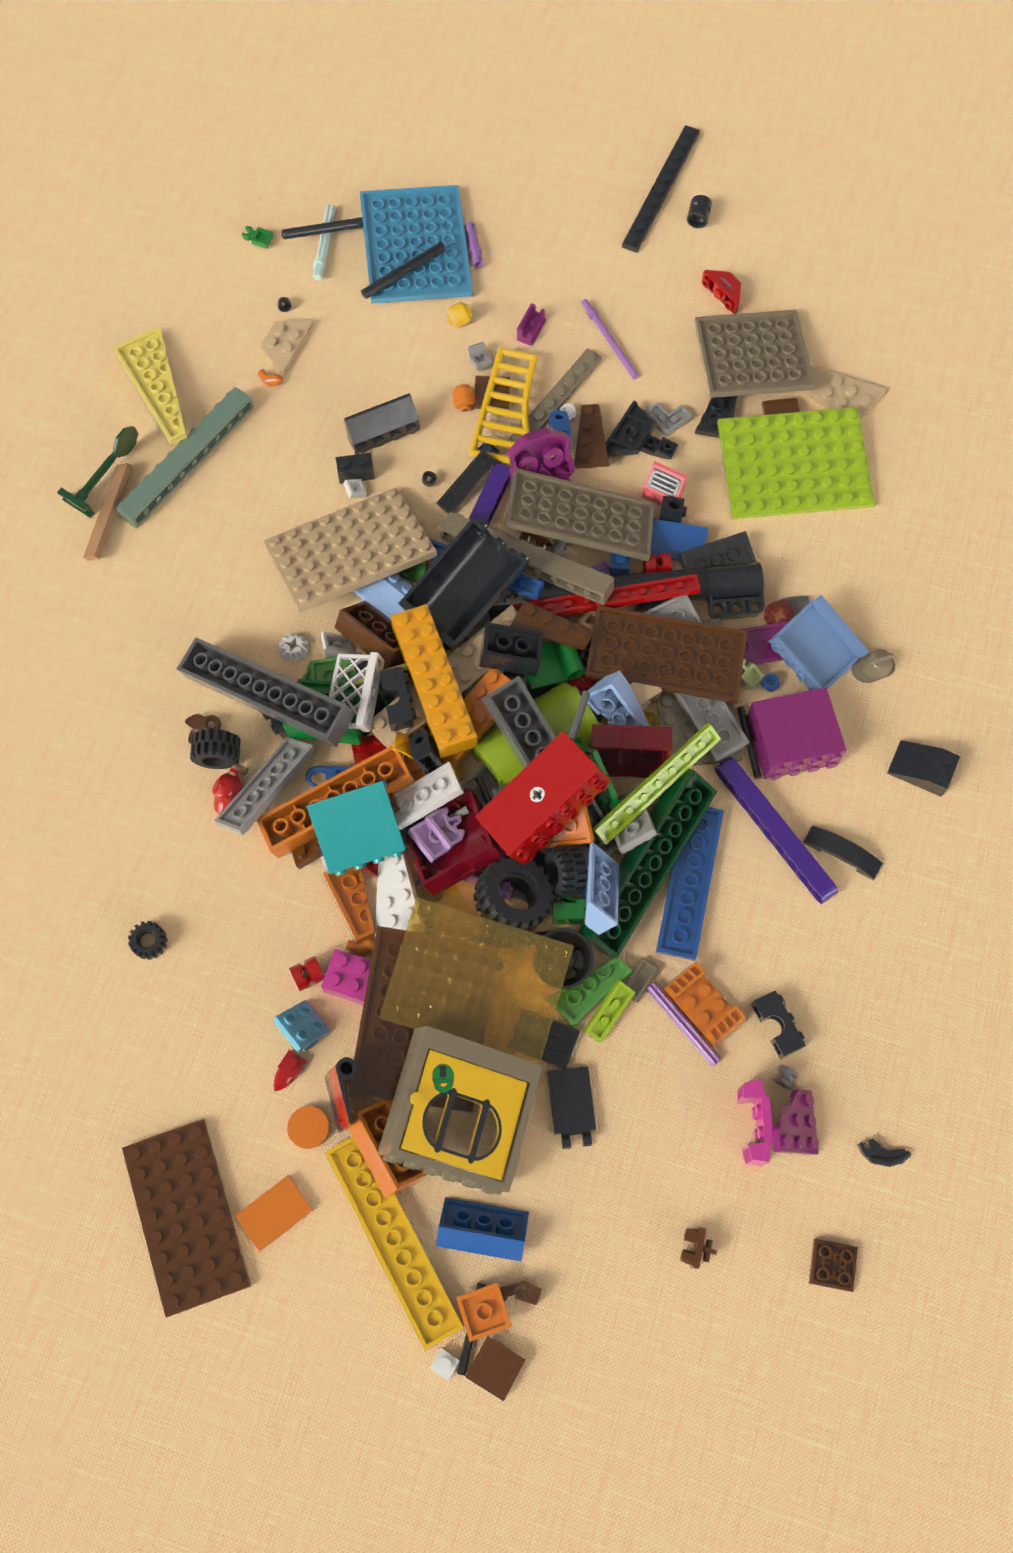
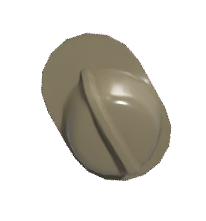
[852,649,895,683]

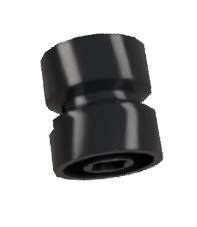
[687,195,712,228]

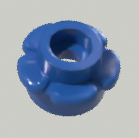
[761,674,780,692]

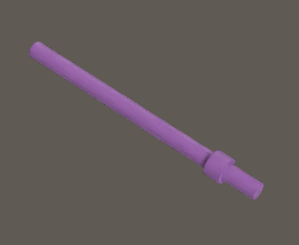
[581,299,639,380]

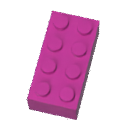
[321,949,371,1005]

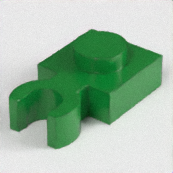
[242,226,274,249]

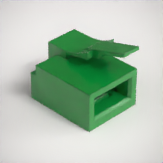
[552,894,586,925]

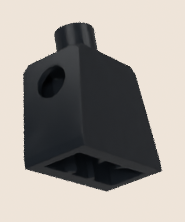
[409,727,445,775]

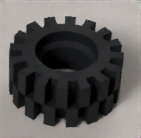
[128,921,168,960]

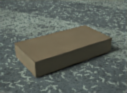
[625,957,660,1003]

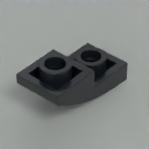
[641,435,679,460]

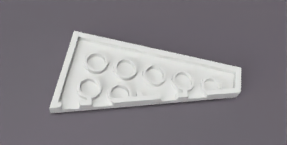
[375,850,427,935]

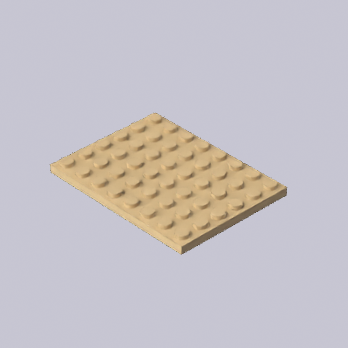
[263,487,438,613]

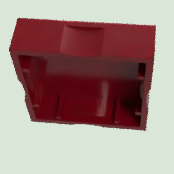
[589,724,672,778]
[406,787,503,896]

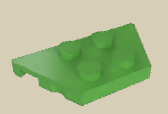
[302,657,358,683]

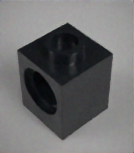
[659,496,687,523]

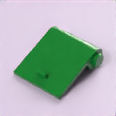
[525,641,586,690]

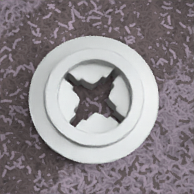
[279,632,309,661]

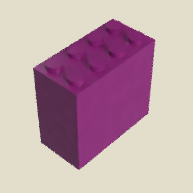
[747,687,847,780]

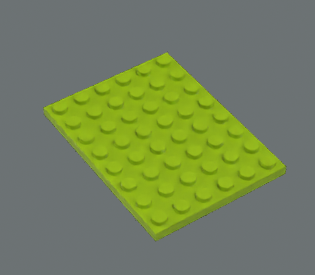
[717,407,875,520]

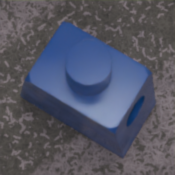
[549,409,571,446]

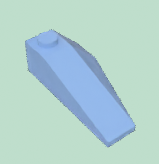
[587,671,649,726]

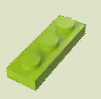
[583,980,636,1043]

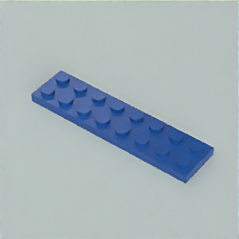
[656,807,724,961]

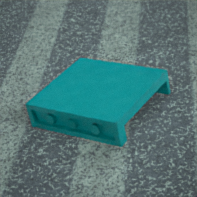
[307,780,408,876]

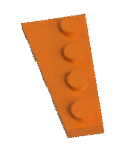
[323,867,375,943]

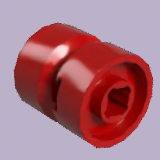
[643,552,672,573]
[289,956,325,992]

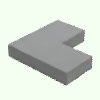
[644,402,693,437]

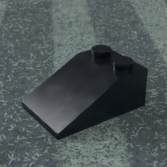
[887,740,960,797]

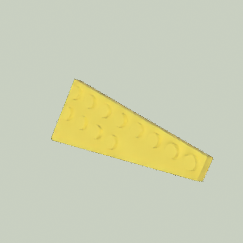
[113,326,187,445]

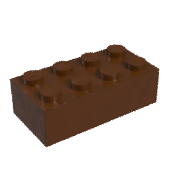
[334,601,405,669]

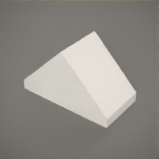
[321,632,355,658]

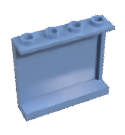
[769,594,870,691]

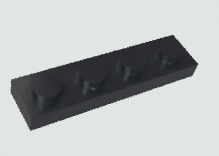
[436,449,496,514]

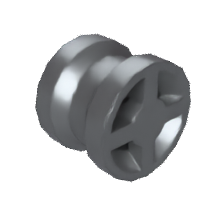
[773,1065,799,1090]

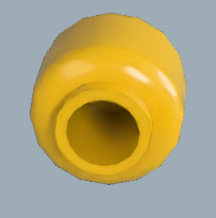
[446,301,473,327]

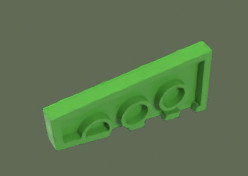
[545,957,632,1028]

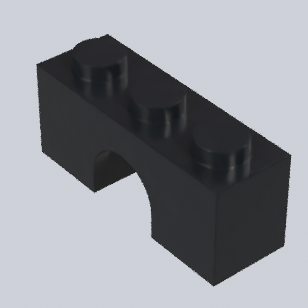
[379,666,417,731]
[751,990,806,1060]

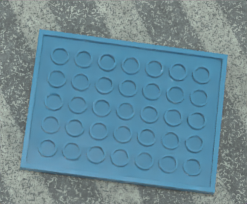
[360,185,473,304]

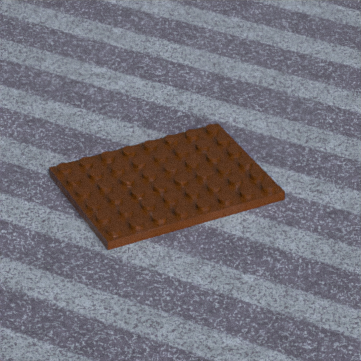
[348,926,499,1113]

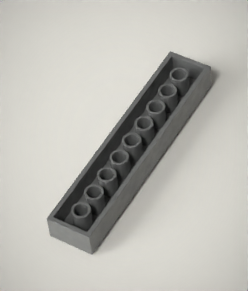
[177,637,355,747]
[481,676,618,867]

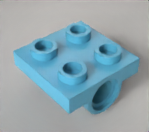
[273,1000,330,1052]

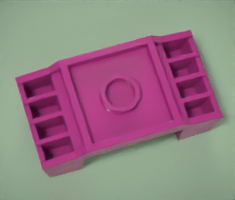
[737,1079,773,1166]

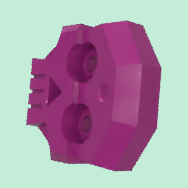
[506,427,574,482]

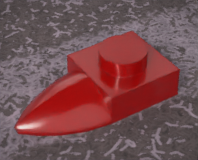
[273,1049,307,1092]

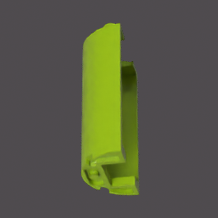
[469,682,602,786]

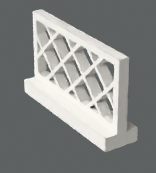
[329,652,385,732]

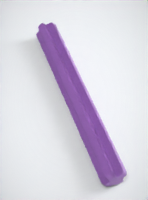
[647,982,721,1066]

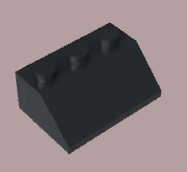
[479,622,543,676]

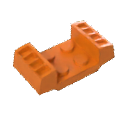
[662,962,745,1048]

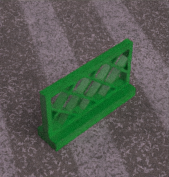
[575,737,620,813]

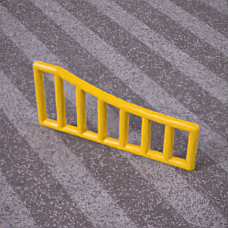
[469,348,538,465]

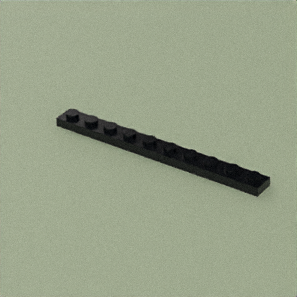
[622,125,700,253]

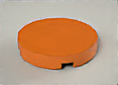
[287,1106,330,1149]

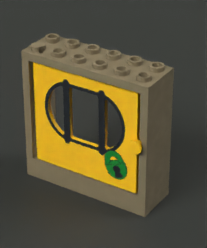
[377,1026,543,1195]

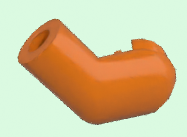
[258,369,283,386]
[346,937,375,955]

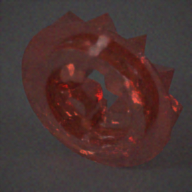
[764,601,794,624]

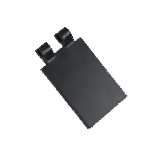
[547,1066,596,1149]

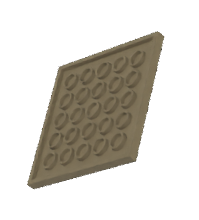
[695,310,815,398]

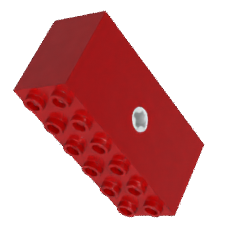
[475,731,612,865]

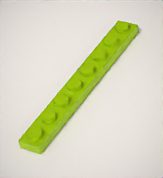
[592,723,721,845]

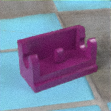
[517,303,546,346]

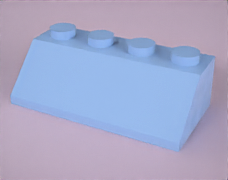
[353,573,413,620]
[585,842,619,935]

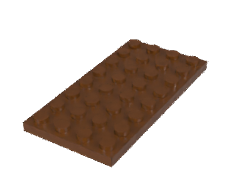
[585,605,748,704]
[122,1119,251,1318]

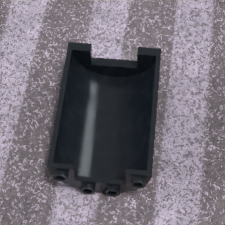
[398,518,530,651]

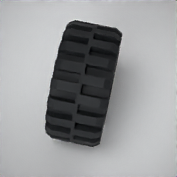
[473,856,555,936]

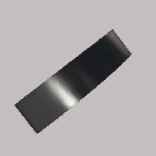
[803,826,883,881]

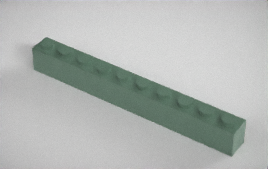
[116,387,254,529]

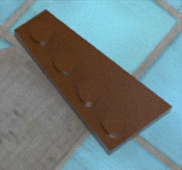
[574,404,610,469]
[510,601,593,650]

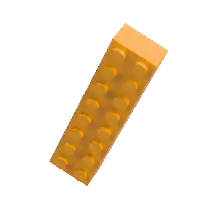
[390,604,478,758]

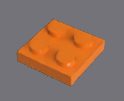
[456,1282,512,1342]

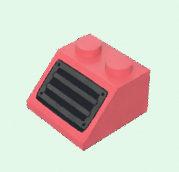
[642,461,687,505]

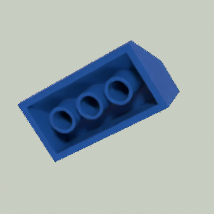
[436,1197,529,1262]

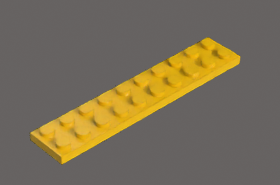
[325,1136,464,1351]

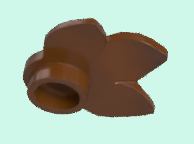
[185,714,221,744]

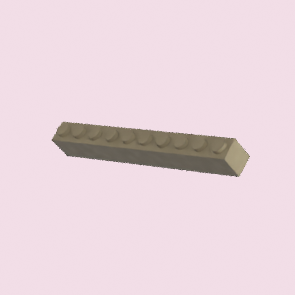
[439,512,614,605]

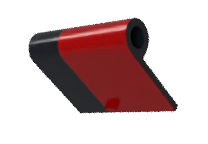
[325,1057,357,1133]

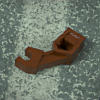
[500,1280,542,1305]

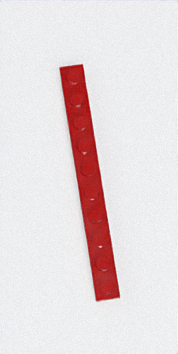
[511,574,700,616]

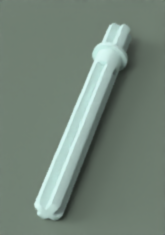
[313,204,336,280]

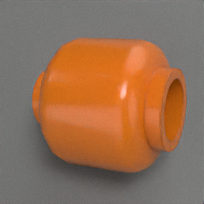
[452,384,476,412]

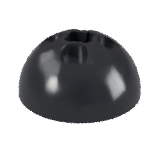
[533,928,594,989]

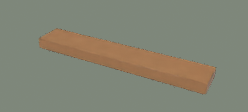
[83,463,132,561]

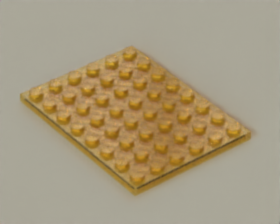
[379,897,574,1065]

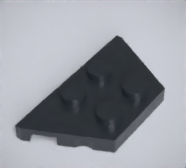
[606,400,656,457]

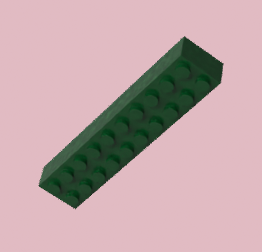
[578,769,718,958]

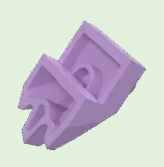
[407,807,465,863]

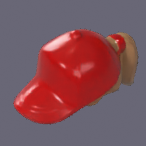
[212,763,249,814]

